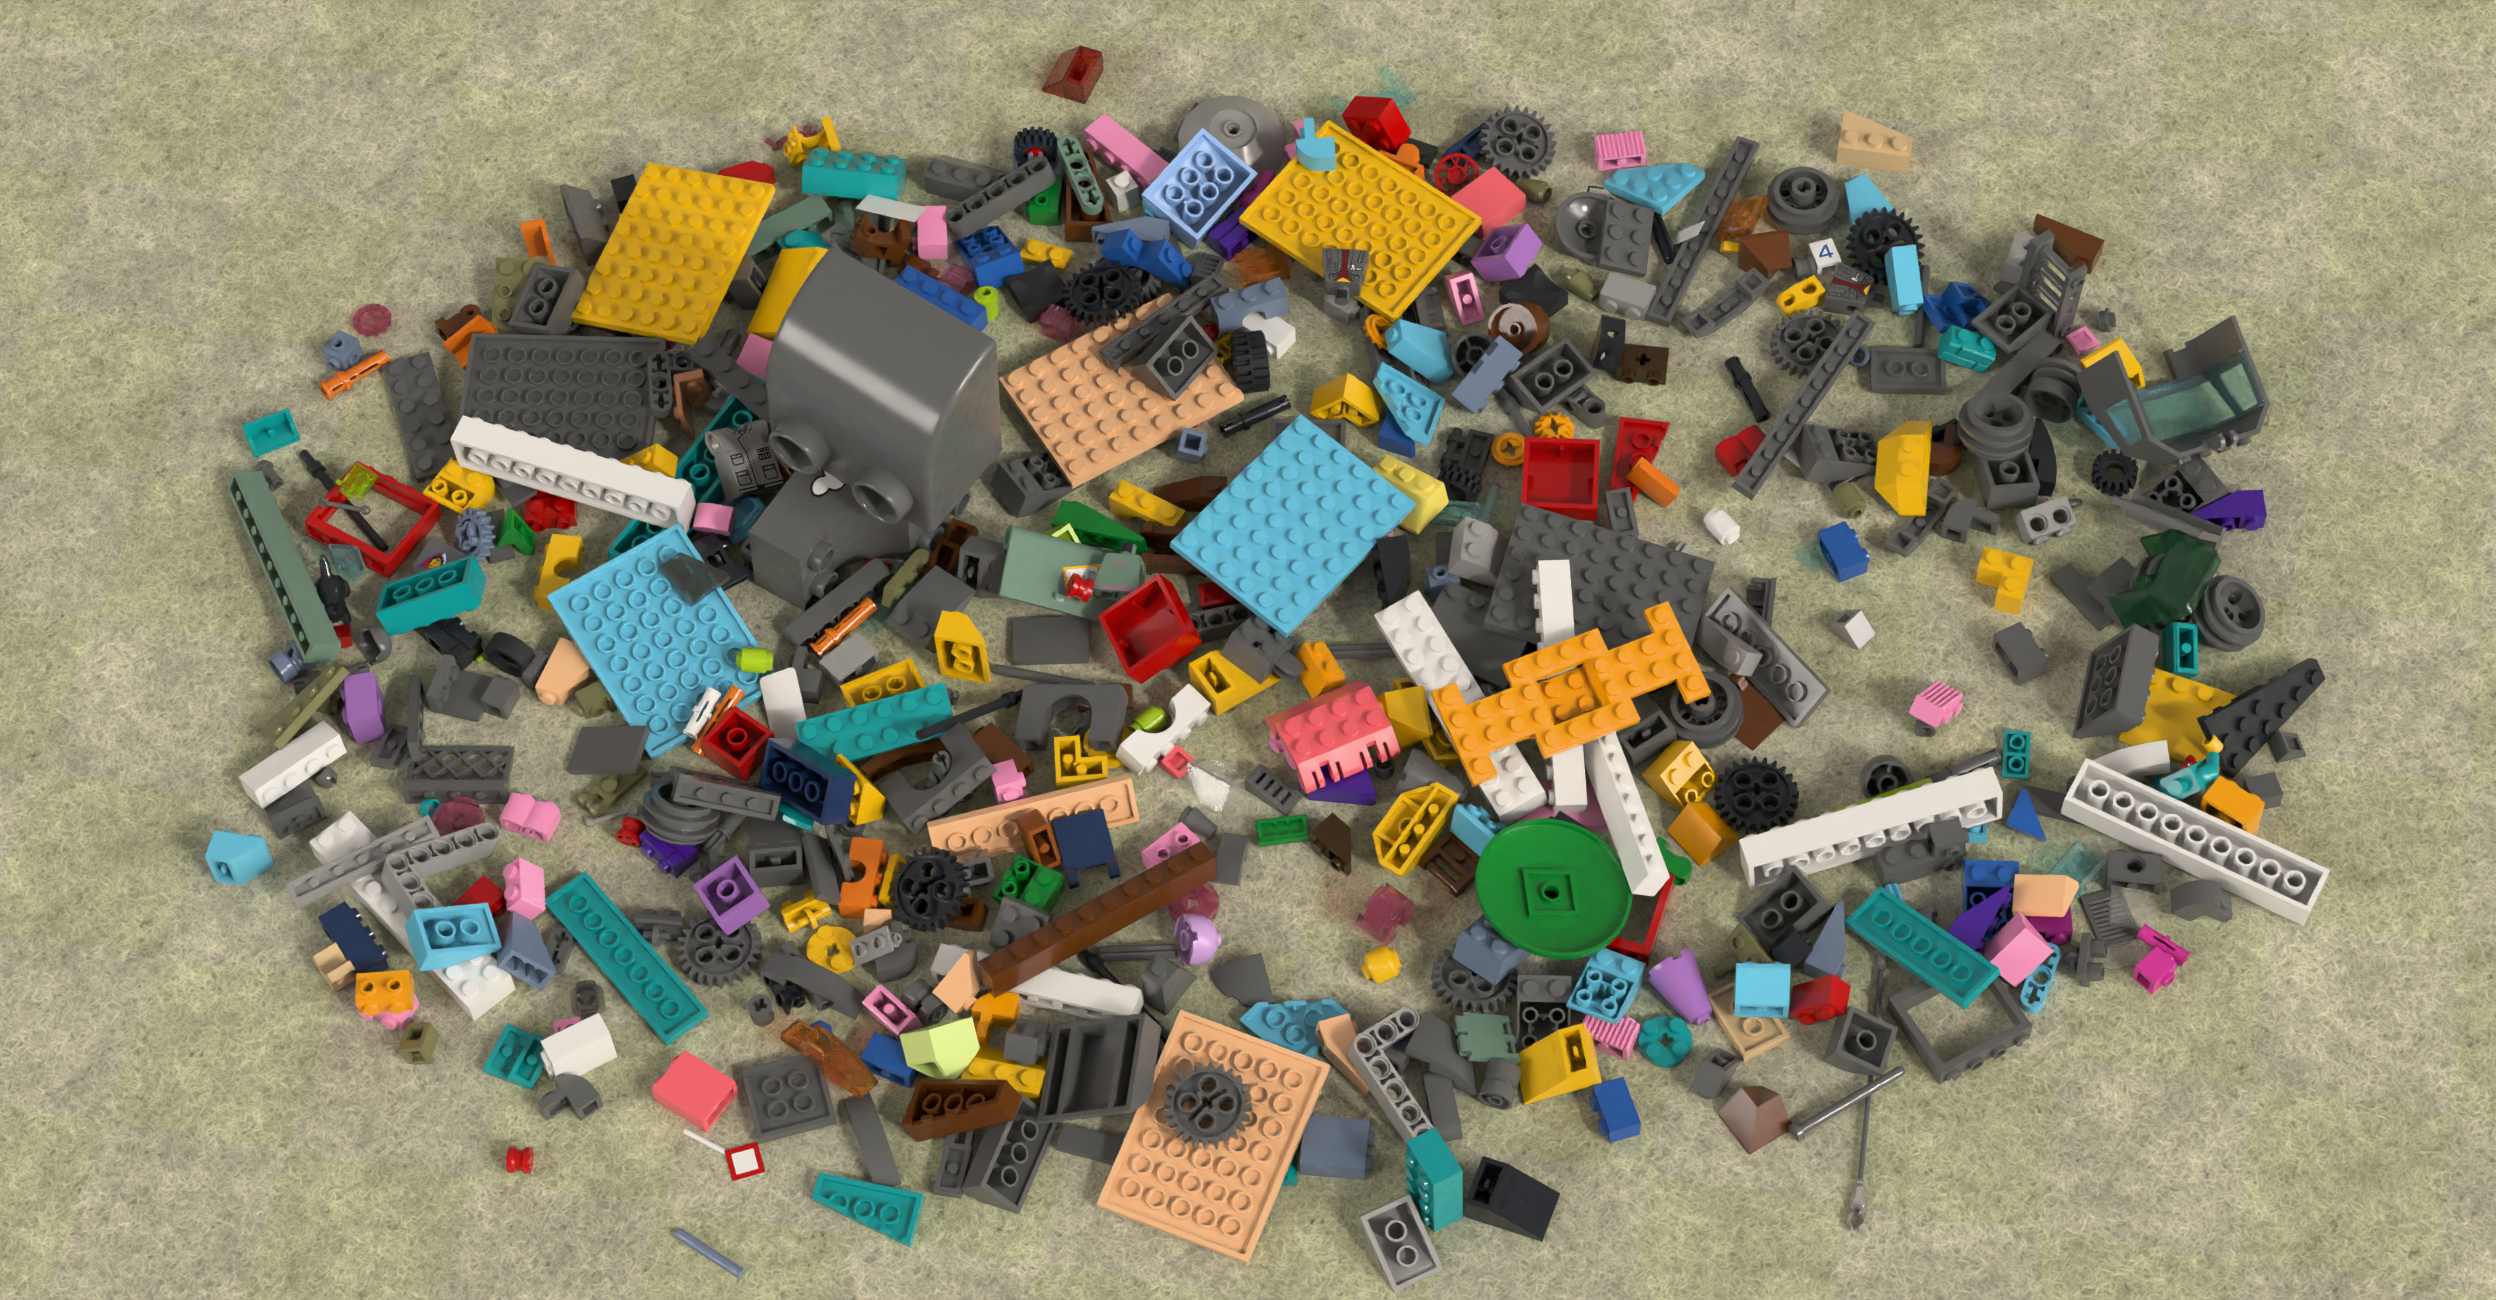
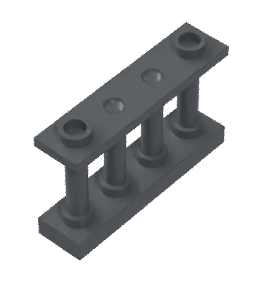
[2019,229,2088,338]

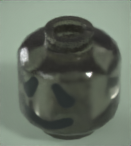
[570,980,606,1020]

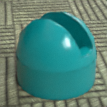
[419,798,442,819]

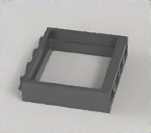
[1887,952,2033,1084]

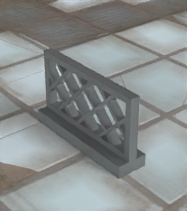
[2110,492,2227,552]
[402,746,515,804]
[670,766,781,821]

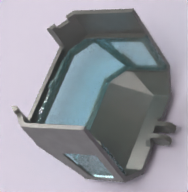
[2076,315,2270,466]

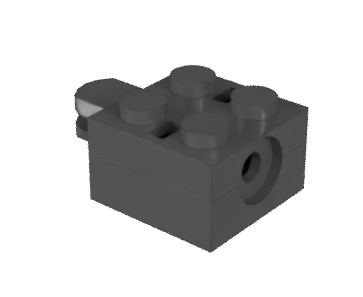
[1220,614,1304,684]

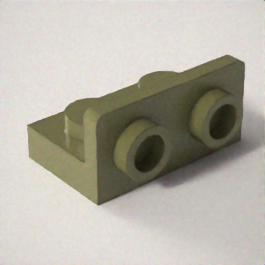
[1725,924,1774,964]

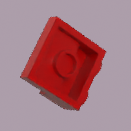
[525,489,577,532]

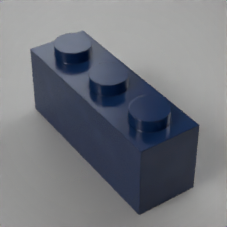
[318,901,389,975]

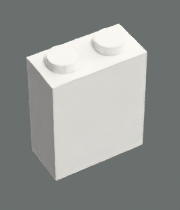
[540,1013,617,1079]

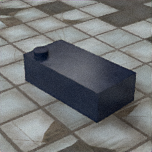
[758,737,857,825]

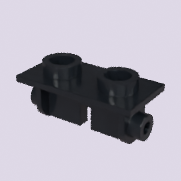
[763,976,806,1015]

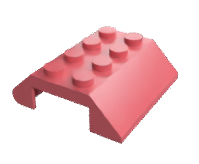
[1266,680,1401,794]

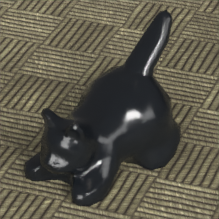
[314,555,351,624]

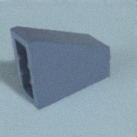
[497,911,556,990]

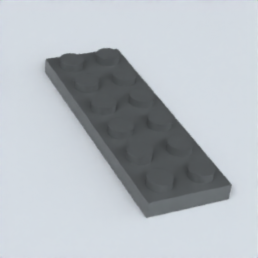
[382,352,454,483]
[1698,586,1831,728]

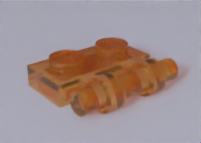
[1717,195,1770,242]
[1234,244,1290,288]

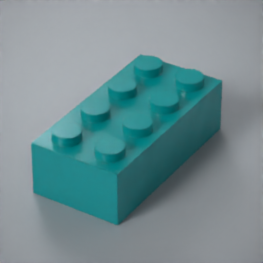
[802,147,906,201]
[375,554,487,636]
[1404,1127,1463,1232]

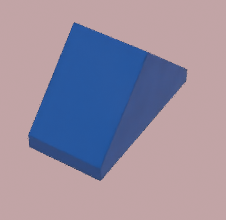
[1378,410,1415,458]
[2006,789,2047,842]

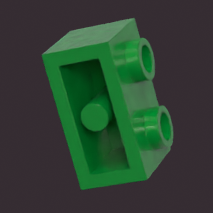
[1025,174,1064,226]

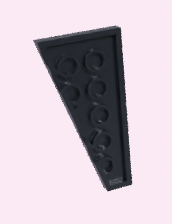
[2196,658,2326,779]

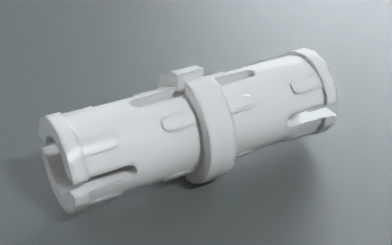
[683,687,721,739]

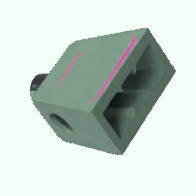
[1093,542,1146,601]

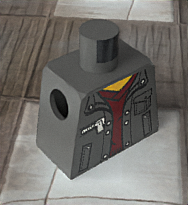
[1322,248,1369,306]
[1823,262,1885,316]

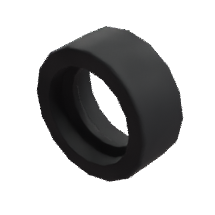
[484,632,535,677]

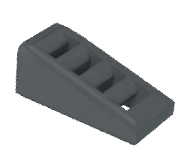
[1191,252,1226,287]
[1245,763,1302,816]

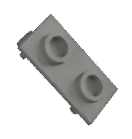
[850,926,902,967]

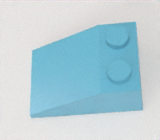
[405,903,502,971]

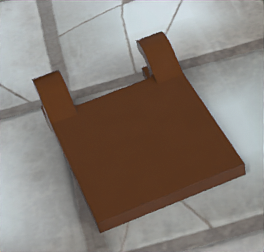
[1715,673,1786,751]

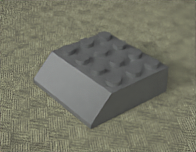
[1037,1013,1162,1124]

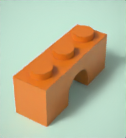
[838,837,889,919]

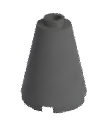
[1393,747,1468,808]

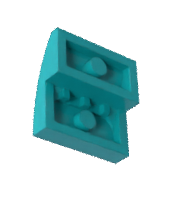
[482,1023,546,1090]

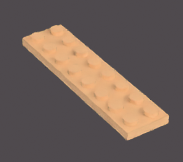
[927,773,1140,857]

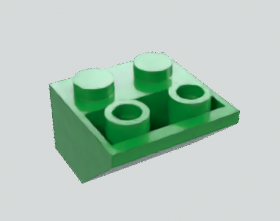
[992,855,1065,913]

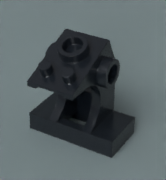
[692,533,752,591]

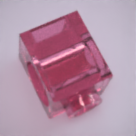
[938,263,975,297]
[1039,304,1079,344]

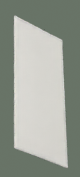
[1672,221,1705,245]

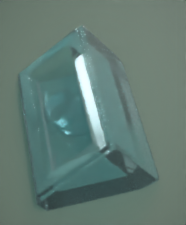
[328,544,368,585]

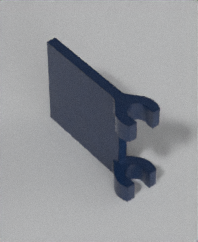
[1052,809,1120,889]

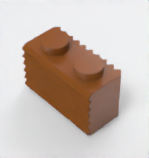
[1016,809,1062,869]

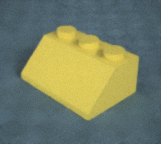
[1373,454,1449,535]

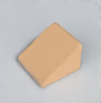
[863,909,893,934]

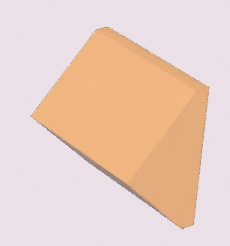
[2012,874,2079,917]

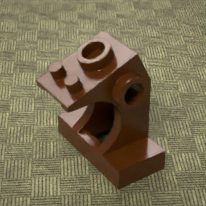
[849,211,911,268]

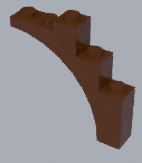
[860,722,1034,784]

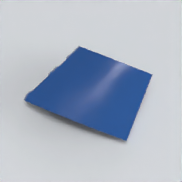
[1921,281,1991,334]

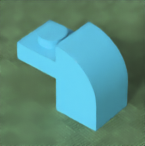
[1295,118,1336,171]

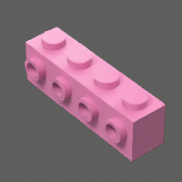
[1084,113,1169,191]

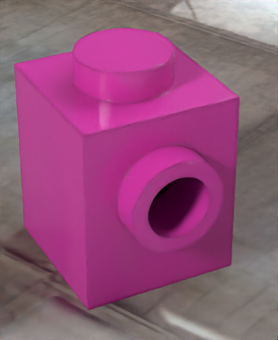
[2132,947,2177,994]

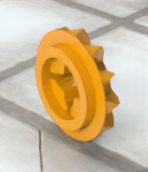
[1363,314,1393,350]
[1534,412,1574,439]
[1491,433,1525,468]

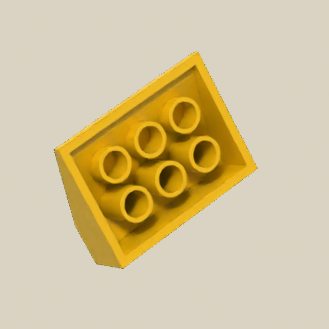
[746,247,829,341]
[2118,668,2237,775]

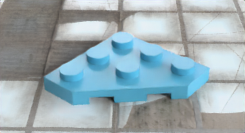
[1604,162,1705,216]
[1373,362,1446,447]
[1239,999,1352,1058]

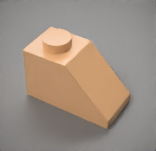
[933,949,980,1013]

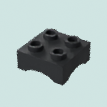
[1006,259,1068,324]
[1499,264,1568,318]

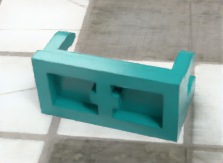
[242,408,301,458]

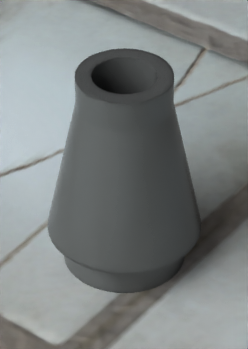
[1178,805,1218,839]

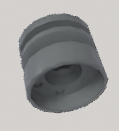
[2023,357,2082,423]

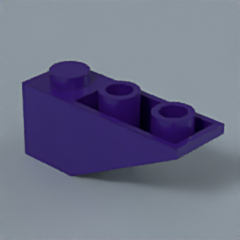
[2191,490,2267,532]
[1948,885,2013,952]

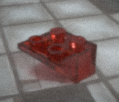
[1042,45,1104,104]

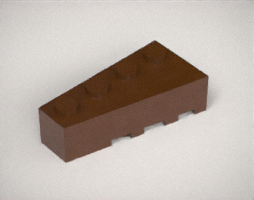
[1064,147,1113,243]
[901,1079,1022,1142]

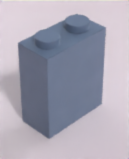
[1299,1115,1375,1180]

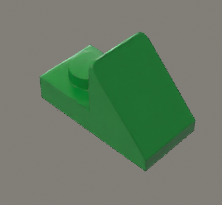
[496,508,535,555]

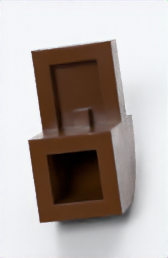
[1929,423,1963,477]

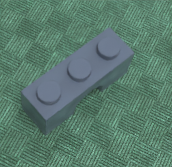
[1210,277,1289,334]

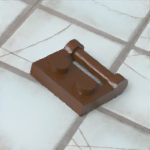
[1418,832,1480,898]

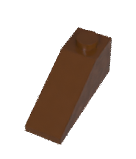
[2033,214,2105,274]
[1153,476,1228,512]

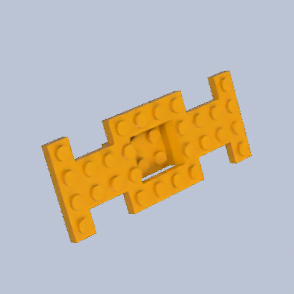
[1431,601,1711,787]

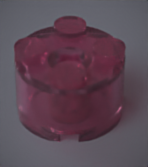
[1355,882,1415,946]

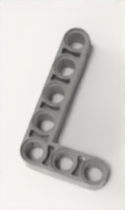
[381,822,500,920]
[1347,1007,1434,1144]

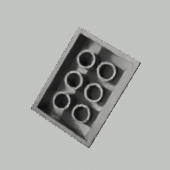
[1432,581,1534,691]
[2072,623,2160,739]

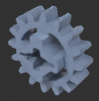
[453,508,495,563]

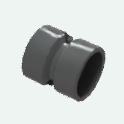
[900,979,950,1027]
[1478,1059,1522,1110]

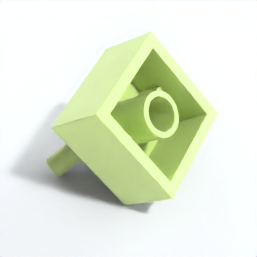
[900,1017,980,1079]

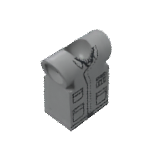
[705,419,784,504]

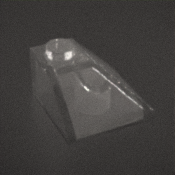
[1186,755,1248,814]

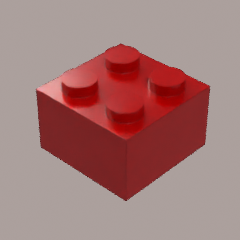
[1341,96,1412,153]
[701,706,775,781]

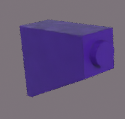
[1297,753,1376,806]

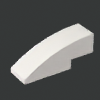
[2093,740,2171,782]

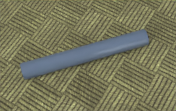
[674,1228,745,1279]

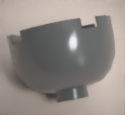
[1450,331,1494,377]
[1859,755,1913,798]

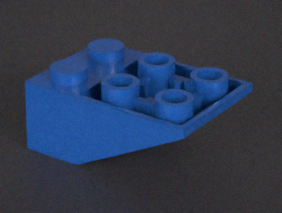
[953,225,1025,288]
[1962,860,2019,940]

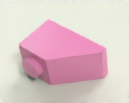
[1442,269,1485,326]

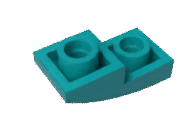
[2002,730,2031,780]

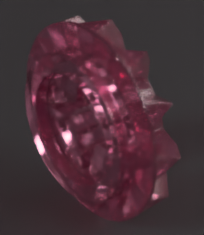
[353,304,392,339]

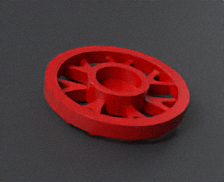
[1434,153,1479,197]

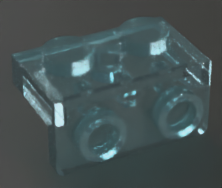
[2046,841,2107,899]

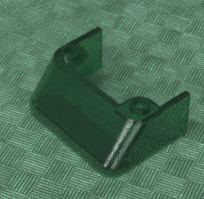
[2107,529,2221,629]

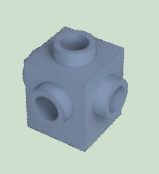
[322,330,363,372]

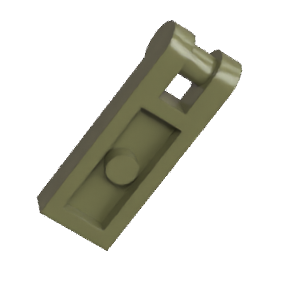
[881,548,929,608]
[577,764,648,818]

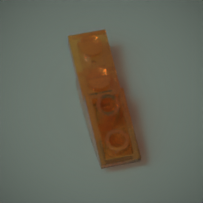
[781,1019,878,1099]

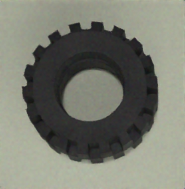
[1230,330,1270,394]

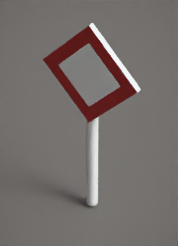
[683,1129,766,1182]

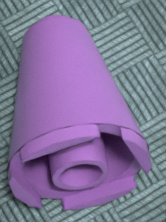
[1646,949,1713,1026]

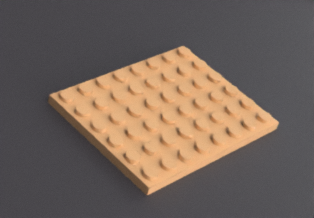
[999,292,1244,489]
[1097,1009,1330,1264]

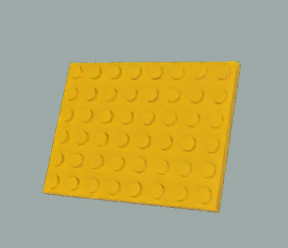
[1239,120,1482,323]
[571,162,776,345]

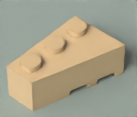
[1836,110,1913,174]

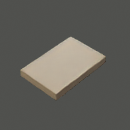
[1707,981,1791,1062]

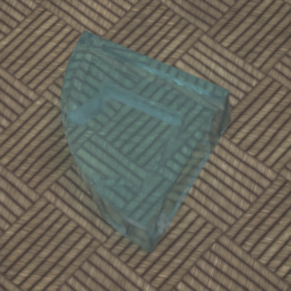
[1797,541,1822,574]

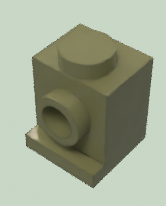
[574,680,616,720]
[398,1022,440,1065]

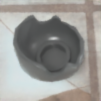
[358,625,392,665]

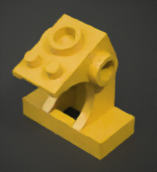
[783,116,841,168]

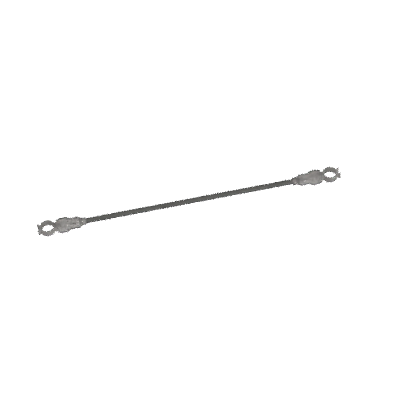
[1848,948,1888,1232]

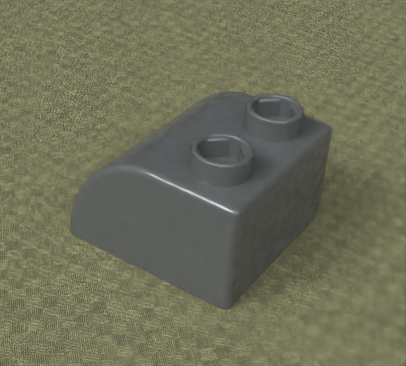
[765,247,1002,532]

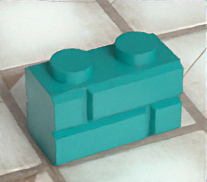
[1937,325,1997,374]
[2162,622,2198,679]

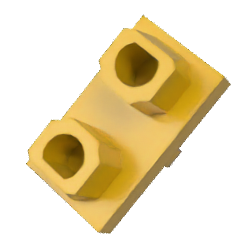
[780,889,832,933]

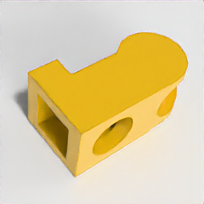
[1776,275,1826,318]

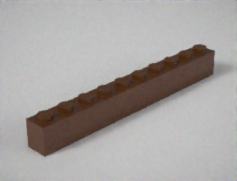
[978,841,1217,998]

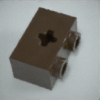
[1616,344,1669,386]

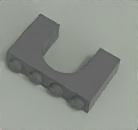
[1014,682,1129,751]
[878,722,997,836]

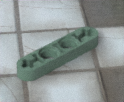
[1057,135,1104,215]

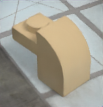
[310,942,356,992]

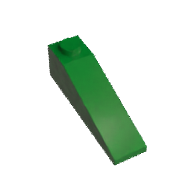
[1051,500,1149,555]

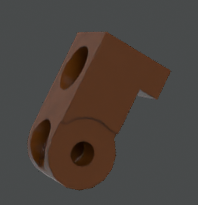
[435,304,482,341]

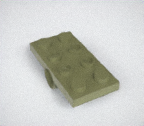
[492,258,546,335]

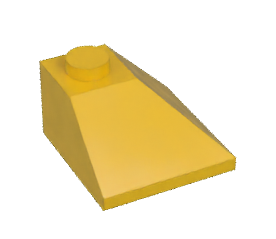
[1376,686,1433,750]

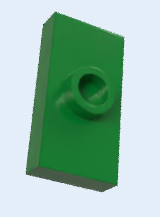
[1255,814,1310,847]

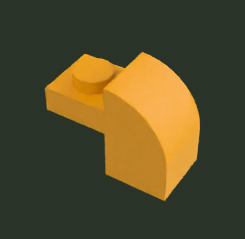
[972,992,1021,1047]

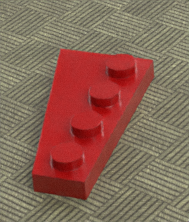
[1609,417,1670,506]

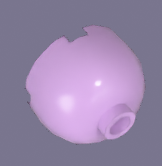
[1174,914,1221,966]

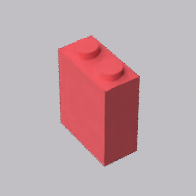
[1450,166,1526,240]
[652,1050,738,1132]

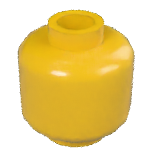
[1361,945,1402,984]

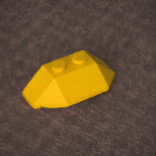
[1875,420,1933,516]
[1372,782,1459,878]

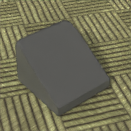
[2268,732,2306,763]

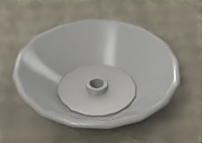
[1178,96,1286,186]

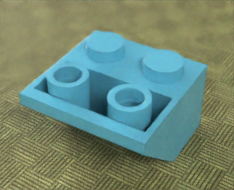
[1450,804,1507,856]
[205,830,274,886]
[1734,961,1790,1018]

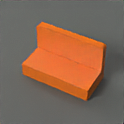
[520,218,556,266]
[443,315,500,370]
[1626,457,1680,508]

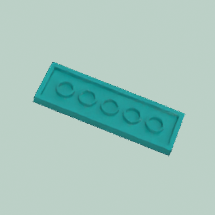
[795,682,954,762]
[1844,886,2000,1010]

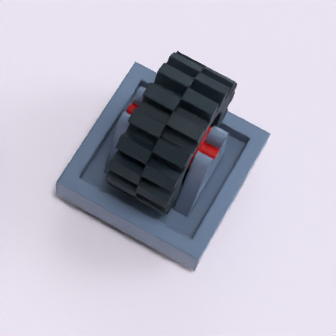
[1013,126,1062,174]

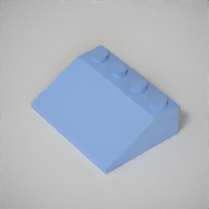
[1141,128,1258,250]

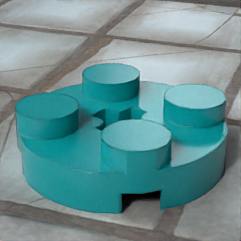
[1638,1016,1692,1068]

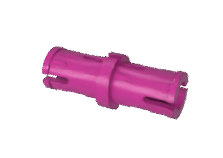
[2136,923,2191,967]

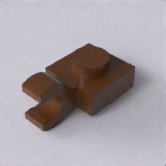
[897,254,941,282]

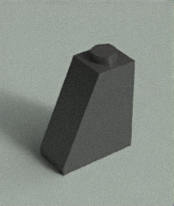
[1141,954,1197,1016]

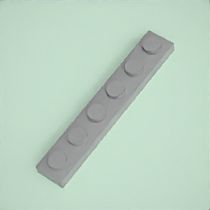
[285,815,440,909]

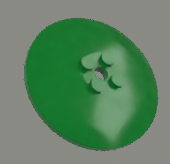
[1475,818,1632,959]

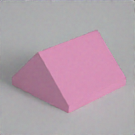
[1982,912,2054,987]

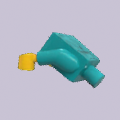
[2151,735,2223,800]

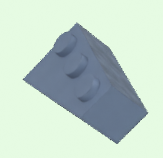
[1450,335,1523,414]

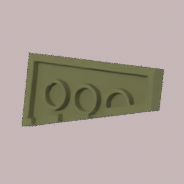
[260,660,350,750]

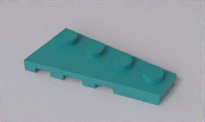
[812,1172,925,1248]

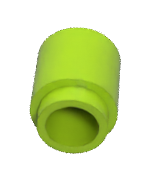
[974,286,999,321]
[736,647,773,673]
[1128,705,1167,733]

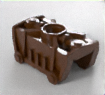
[1135,522,1207,577]

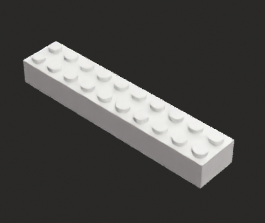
[450,415,697,533]
[1374,590,1548,826]
[2061,758,2330,926]
[1739,767,2003,890]
[309,811,515,1021]

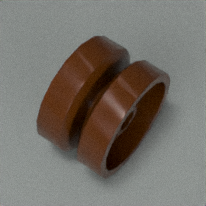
[1487,300,1550,355]

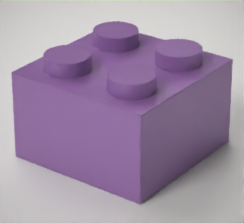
[1470,223,1543,283]
[340,671,386,745]
[693,856,771,936]

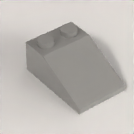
[1447,516,1509,589]
[1356,1194,1444,1293]

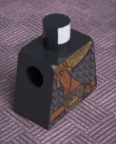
[1590,314,1626,373]

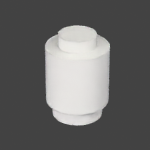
[1703,508,1740,545]

